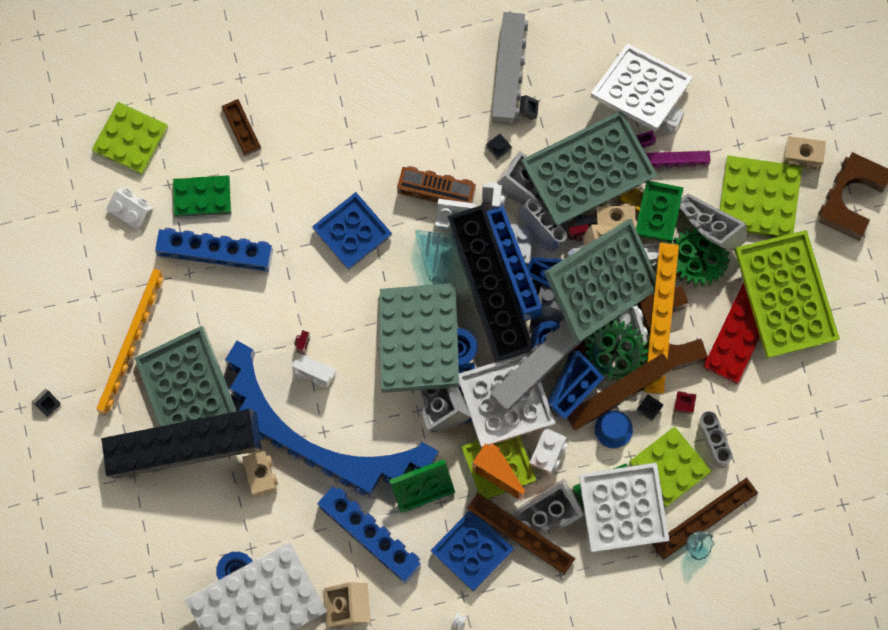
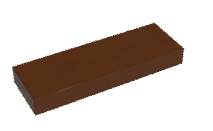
[221,99,261,156]

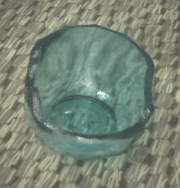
[686,531,715,560]

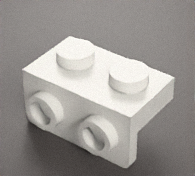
[482,182,505,210]
[105,188,153,229]
[292,355,336,387]
[529,428,568,475]

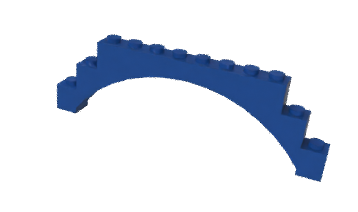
[225,340,439,496]

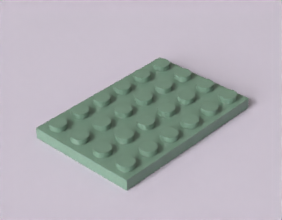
[521,111,657,227]
[544,219,656,342]
[380,283,459,393]
[135,326,236,426]

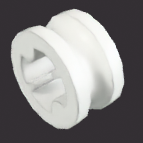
[451,612,467,630]

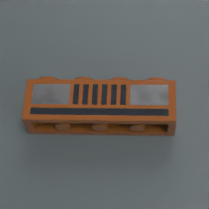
[397,166,476,203]

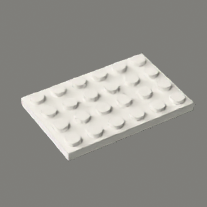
[184,542,327,630]

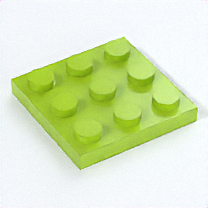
[92,102,168,175]
[629,426,712,508]
[461,436,537,499]

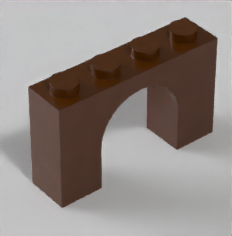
[817,152,888,241]
[637,285,708,371]

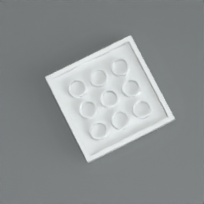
[591,44,693,131]
[459,352,555,448]
[579,463,669,553]

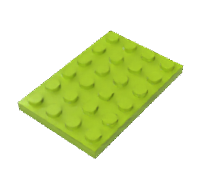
[734,230,840,359]

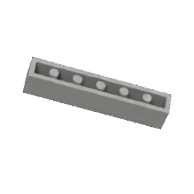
[492,12,529,125]
[489,318,585,414]

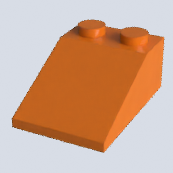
[472,443,525,502]

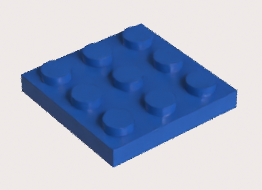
[312,192,392,270]
[430,511,514,592]

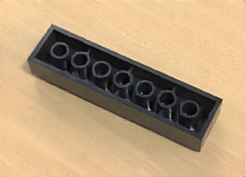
[446,204,533,362]
[101,409,262,479]

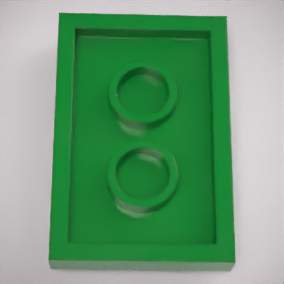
[173,175,232,217]
[636,181,684,243]
[389,459,456,513]

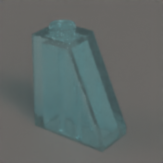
[415,230,453,284]

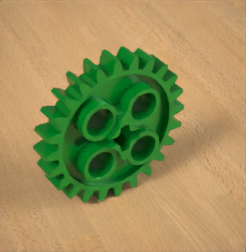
[671,227,730,287]
[585,320,648,382]

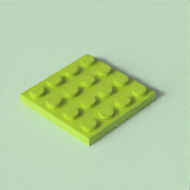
[719,155,802,237]

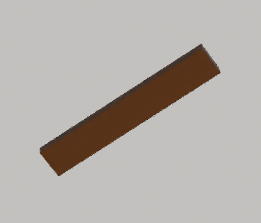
[567,353,673,431]
[652,477,758,561]
[466,492,576,575]

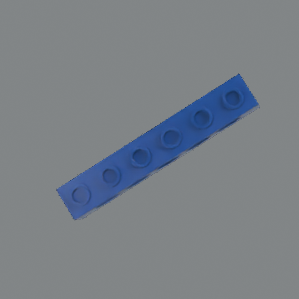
[487,206,542,322]
[155,228,273,272]
[317,486,421,584]

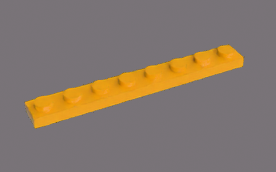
[644,243,679,395]
[96,269,164,415]

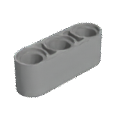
[518,199,567,251]
[698,411,732,468]

